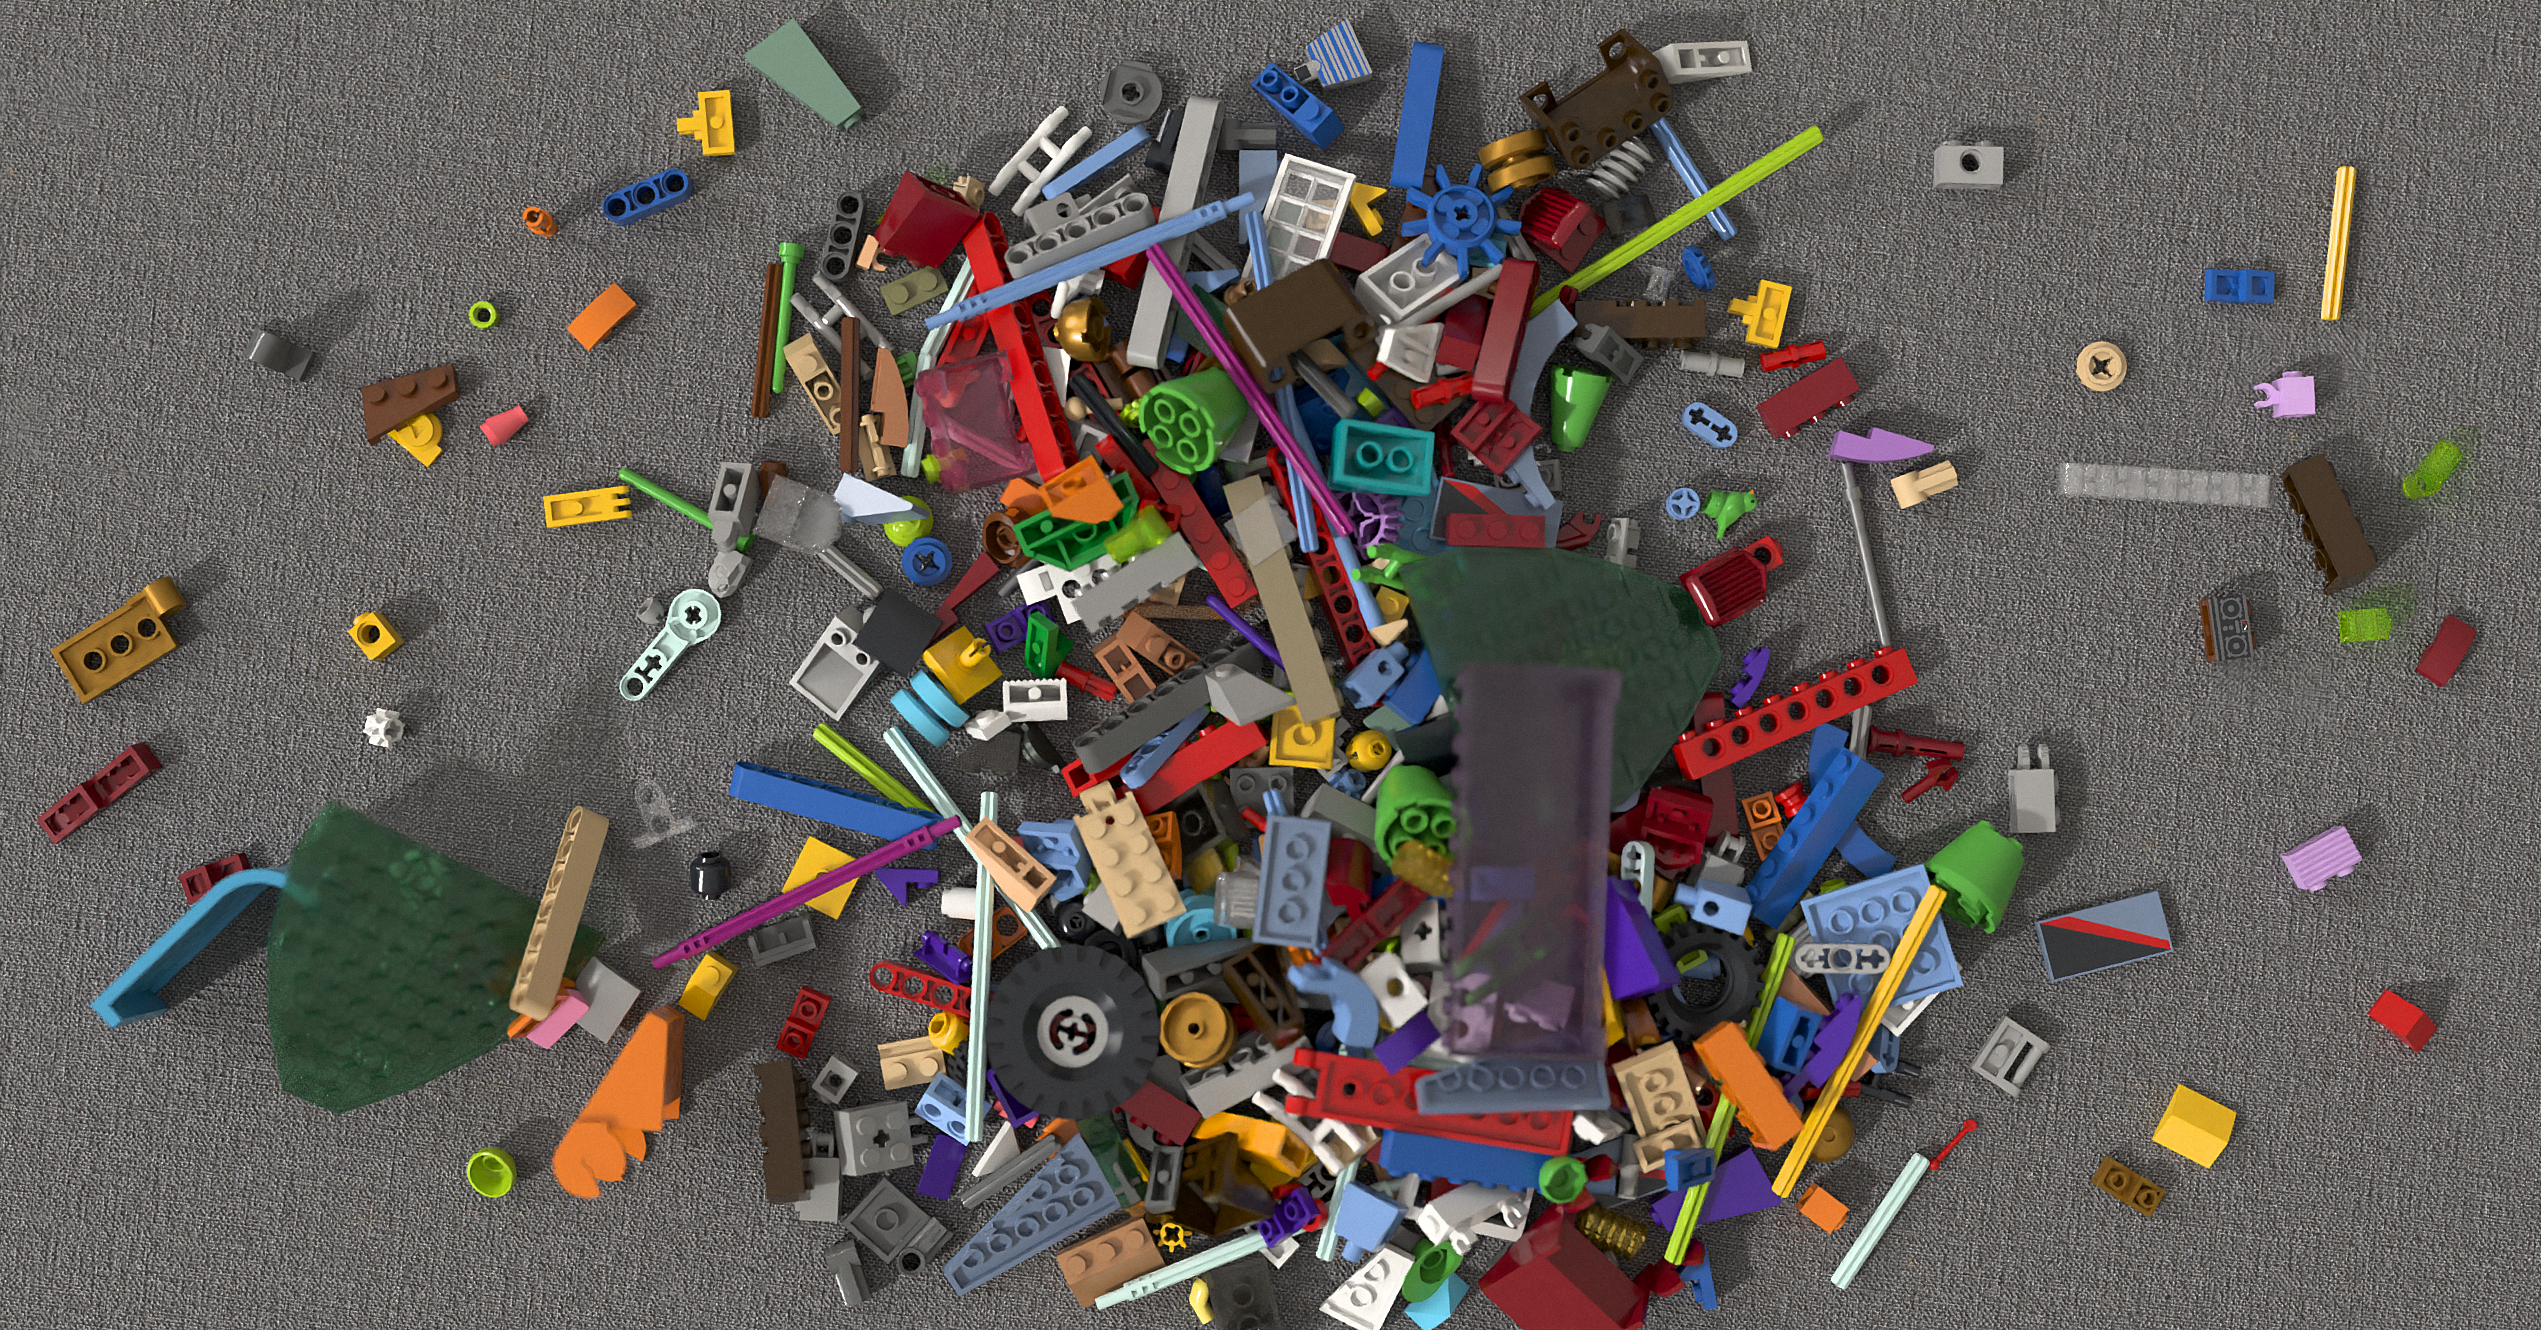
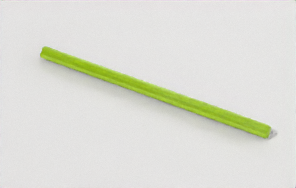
[1529,125,1824,321]
[1665,933,1796,1265]

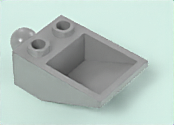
[789,604,884,722]

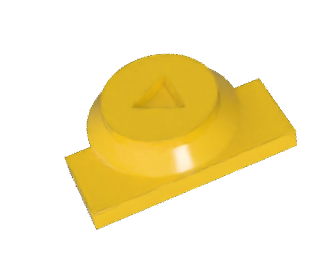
[387,413,443,467]

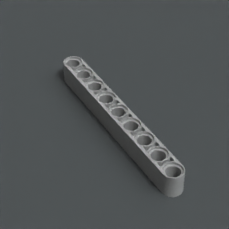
[1127,96,1225,370]

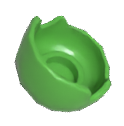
[1539,1155,1588,1203]

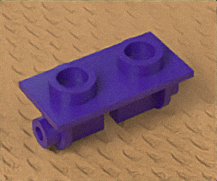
[914,931,973,986]

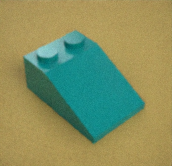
[1328,419,1435,496]

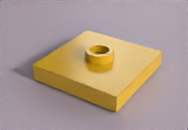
[1269,703,1336,770]
[781,835,860,920]

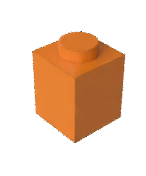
[1794,1182,1849,1234]

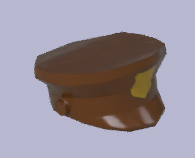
[981,507,1031,568]
[1620,996,1662,1053]

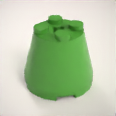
[1139,367,1248,474]
[1375,765,1472,875]
[1924,820,2025,934]

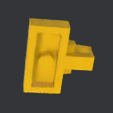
[677,90,736,157]
[1727,279,1792,349]

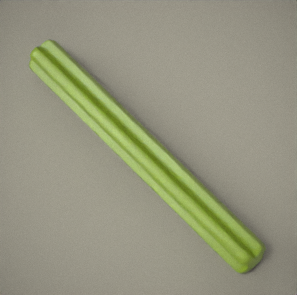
[813,722,938,814]

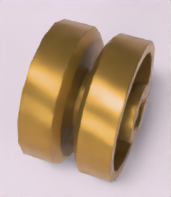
[1478,129,1557,195]
[1159,992,1239,1070]

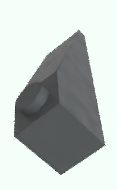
[1142,937,1258,1000]

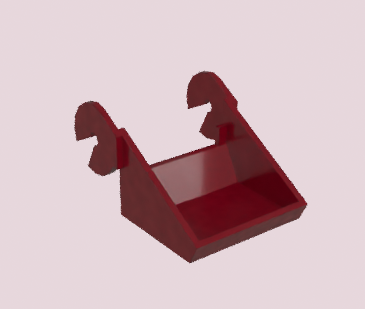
[1477,1154,1706,1330]

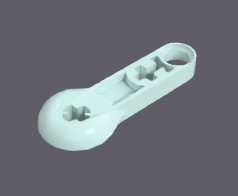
[619,589,721,701]

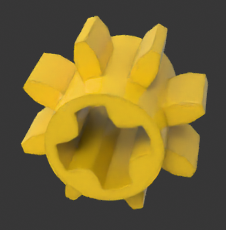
[1153,1221,1192,1252]

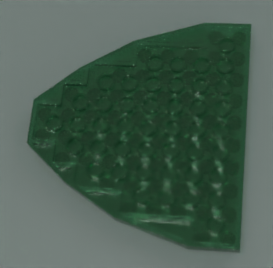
[1397,547,1723,870]
[267,799,606,1115]

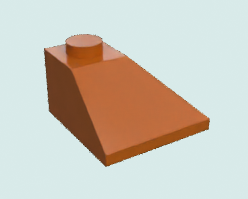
[1038,455,1123,524]

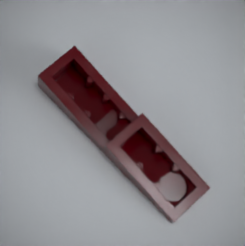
[924,551,1002,651]
[36,742,163,844]
[1309,871,1429,970]

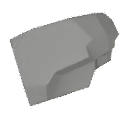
[708,549,754,598]

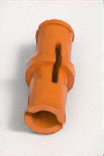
[522,207,558,237]

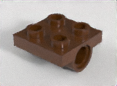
[1090,337,1174,413]

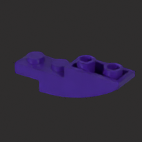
[1777,988,1862,1102]

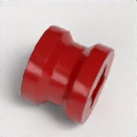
[1773,780,1809,818]

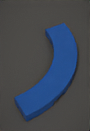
[1808,723,1896,879]

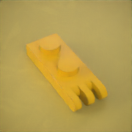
[543,486,632,528]

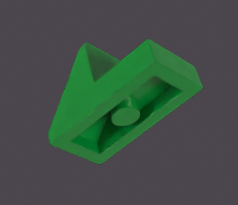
[1024,611,1074,680]

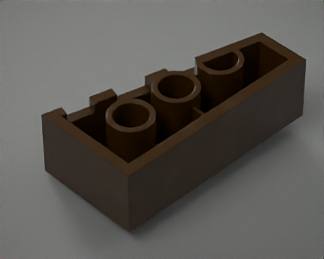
[1572,299,1706,350]
[1336,323,1470,432]
[2281,454,2378,596]
[753,1060,815,1205]

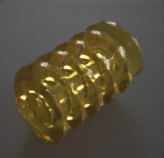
[1391,840,1463,899]
[1576,1203,1647,1260]

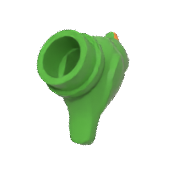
[1702,489,1757,540]

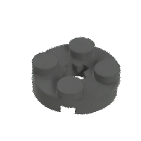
[1100,61,1163,126]

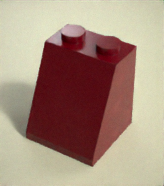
[874,170,980,269]

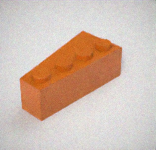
[1692,1021,1805,1150]

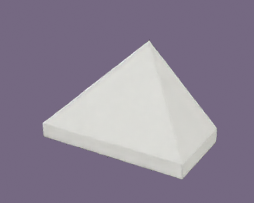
[971,1119,1021,1177]

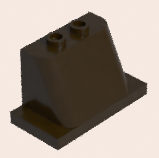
[1145,1131,1275,1238]

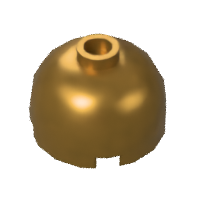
[1054,297,1111,361]
[1792,1099,1855,1163]

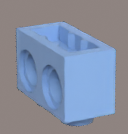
[914,1071,992,1146]

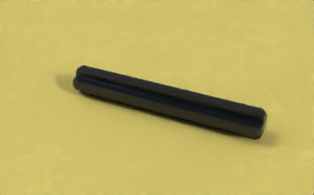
[1068,372,1159,476]

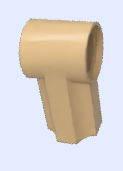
[1890,460,1958,509]

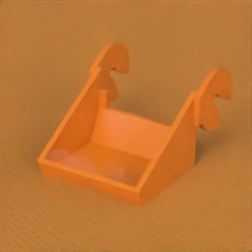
[553,1005,685,1198]

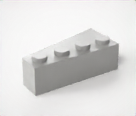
[1071,530,1199,634]
[1296,783,1399,875]
[1178,1029,1313,1119]

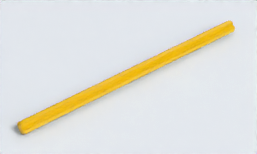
[1772,885,1947,1198]

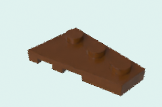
[361,364,460,446]

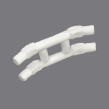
[988,106,1092,217]
[1252,1069,1365,1175]

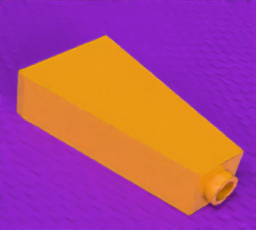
[1191,1111,1311,1178]

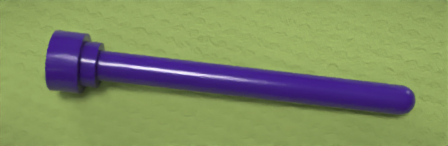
[1206,594,1286,673]

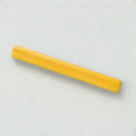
[2321,166,2357,321]

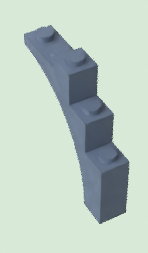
[1482,299,1578,512]

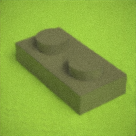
[879,266,950,317]

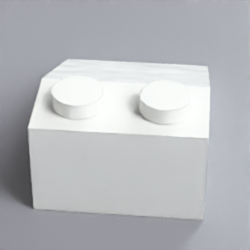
[1355,233,1469,326]

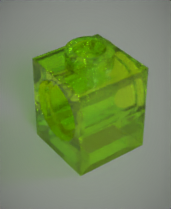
[2338,607,2392,643]

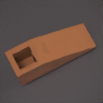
[1115,611,1201,676]

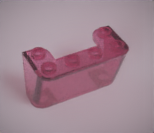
[914,349,1038,494]

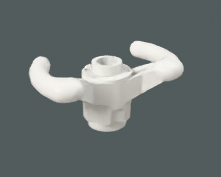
[1050,268,1105,319]

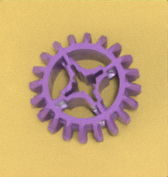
[1333,490,1405,559]

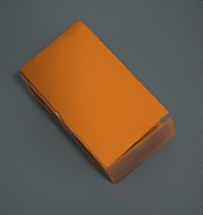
[958,904,1028,961]

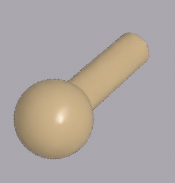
[1063,396,1124,422]

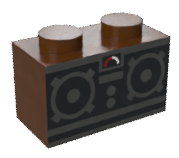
[2198,594,2256,662]

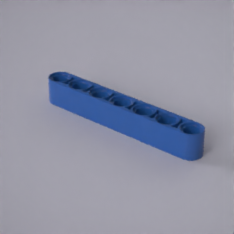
[729,761,944,850]

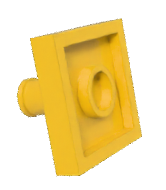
[921,626,1003,705]

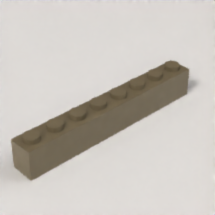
[1223,474,1344,728]

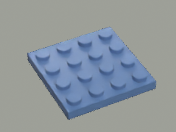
[1800,863,1963,1016]

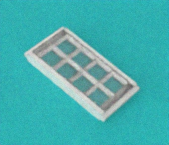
[1240,153,1357,284]

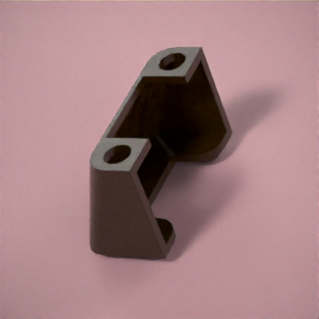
[1519,28,1674,170]
[1223,258,1380,395]

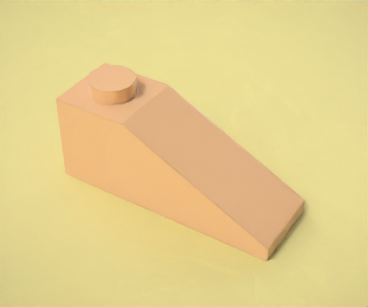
[964,816,1057,914]

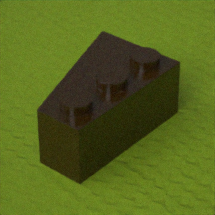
[1223,942,1304,1053]

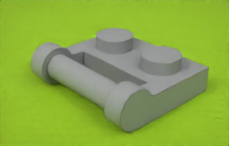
[1969,1015,2051,1099]

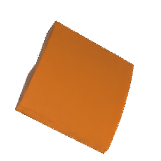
[507,976,577,1038]

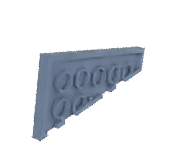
[1415,1016,1611,1115]
[943,1131,1124,1297]

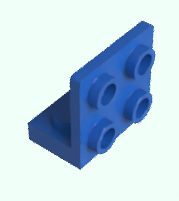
[1293,367,1362,456]

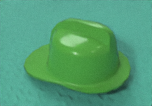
[1402,1237,1463,1303]

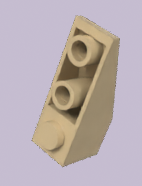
[783,332,860,436]

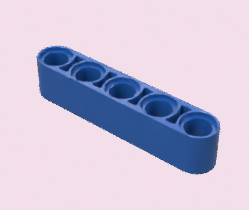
[1390,41,1445,191]

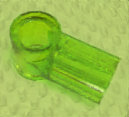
[2402,439,2463,500]
[1103,505,1172,565]

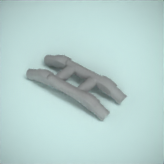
[789,271,897,380]

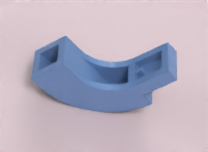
[1288,957,1379,1048]

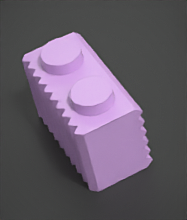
[2281,826,2362,892]

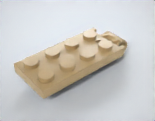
[1073,780,1187,939]
[1613,1041,1707,1147]

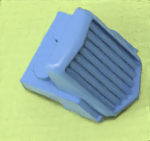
[1017,819,1093,902]

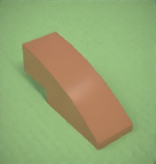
[870,347,909,448]
[1091,631,1157,704]

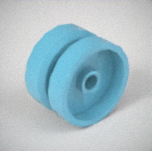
[890,669,970,748]
[1163,887,1237,947]

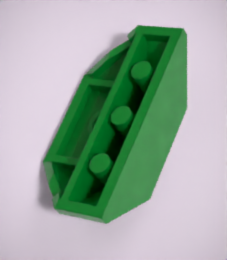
[1012,471,1140,573]

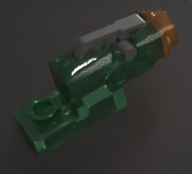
[1075,1112,1148,1217]

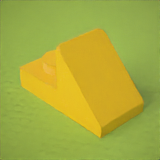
[1339,182,1388,241]

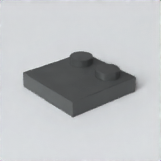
[841,1174,931,1264]

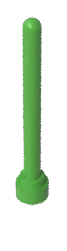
[771,242,805,394]
[619,468,756,554]

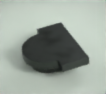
[1020,721,1068,774]

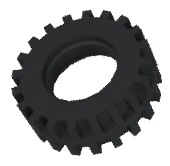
[1643,917,1765,1041]

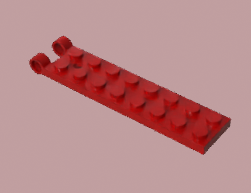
[1284,1047,1574,1156]

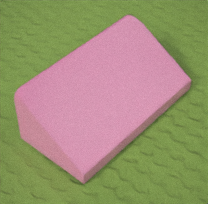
[526,989,590,1049]

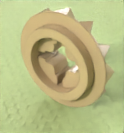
[2076,341,2127,392]

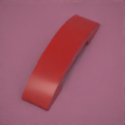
[930,281,990,395]

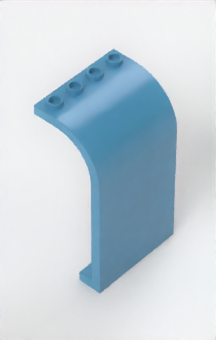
[90,864,366,1029]

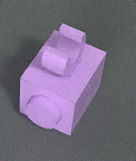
[2253,371,2316,418]

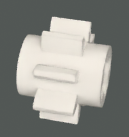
[363,708,405,748]

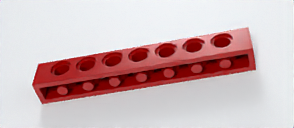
[1670,645,1918,780]

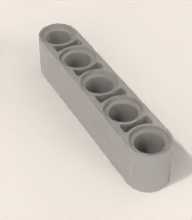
[1005,193,1156,280]

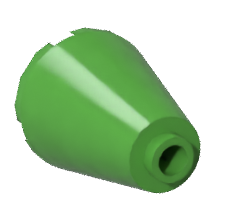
[1550,364,1613,452]

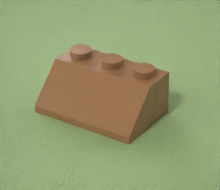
[1056,1212,1168,1309]

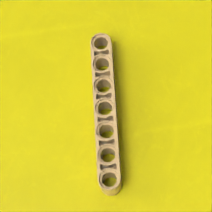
[510,806,609,1021]

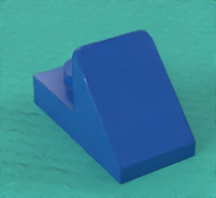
[1665,1148,1715,1191]
[1675,1240,1718,1310]

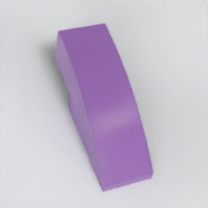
[1828,427,1934,464]

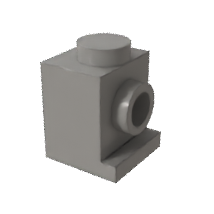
[811,1052,862,1105]

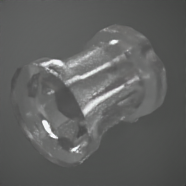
[1641,266,1677,304]

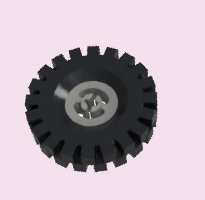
[985,944,1160,1120]

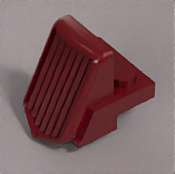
[1517,186,1608,273]
[1678,546,1768,632]
[1639,785,1714,870]

